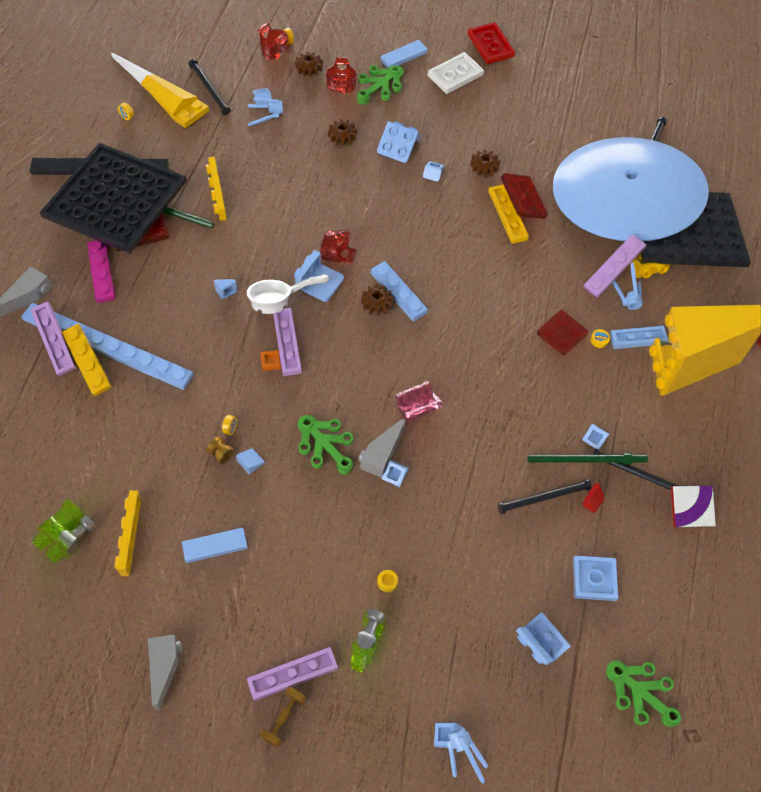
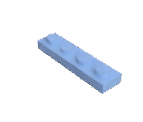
[371,261,428,322]

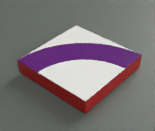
[671,486,716,527]

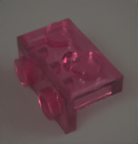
[395,381,442,422]

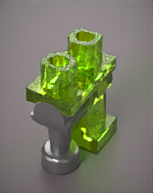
[32,498,97,563]
[350,609,386,673]

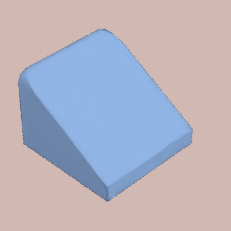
[252,88,272,104]
[423,161,445,181]
[214,279,238,299]
[582,424,609,449]
[236,448,265,475]
[382,460,409,487]
[434,723,462,749]

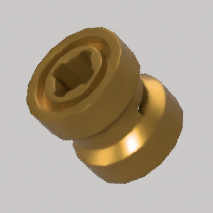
[206,436,234,464]

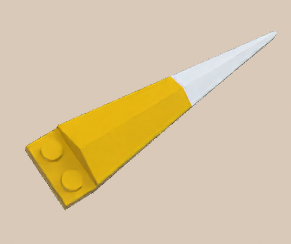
[111,53,209,128]

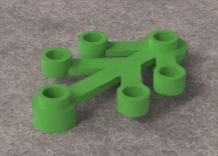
[357,65,404,105]
[298,415,353,475]
[606,660,681,727]

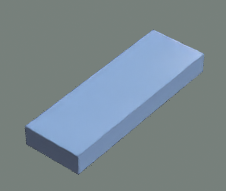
[380,40,428,69]
[610,325,668,349]
[182,528,248,563]

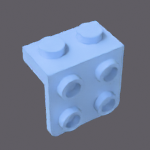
[377,121,421,163]
[294,250,344,302]
[516,612,571,665]

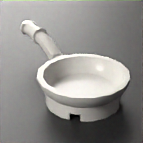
[247,275,329,314]

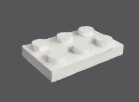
[427,52,484,94]

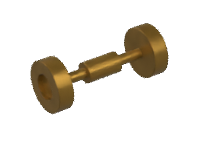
[259,687,307,748]

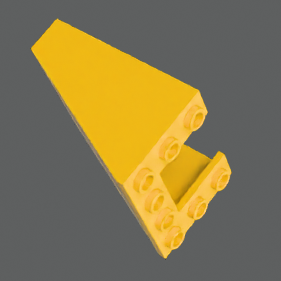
[649,305,761,396]

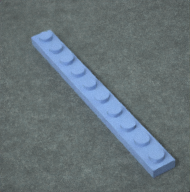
[22,303,194,390]

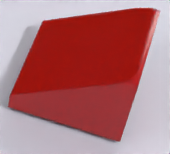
[582,483,605,513]

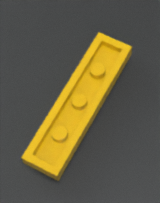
[206,156,227,221]
[488,184,529,244]
[62,323,112,397]
[115,490,141,576]

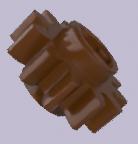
[295,51,323,77]
[328,119,357,146]
[470,150,500,177]
[361,284,393,316]

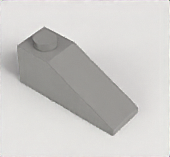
[0,267,52,317]
[358,419,405,478]
[148,634,182,710]

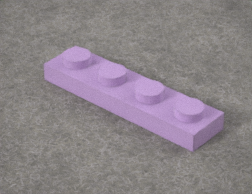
[584,234,646,299]
[30,301,77,376]
[273,308,302,376]
[247,647,338,701]

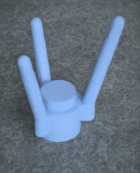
[247,98,283,126]
[613,262,643,310]
[446,727,488,784]

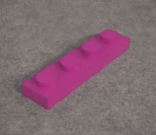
[87,240,115,303]

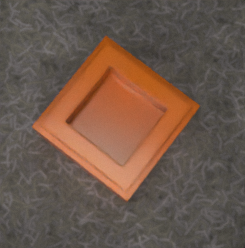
[260,350,281,371]

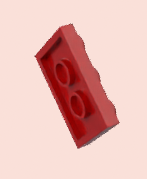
[467,22,515,64]

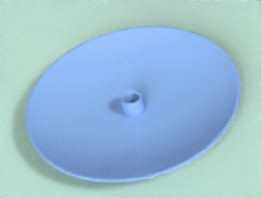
[553,137,709,241]

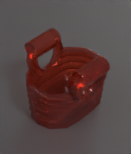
[258,23,288,60]
[326,57,357,93]
[320,230,357,263]

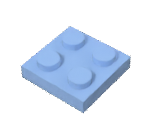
[573,556,618,601]

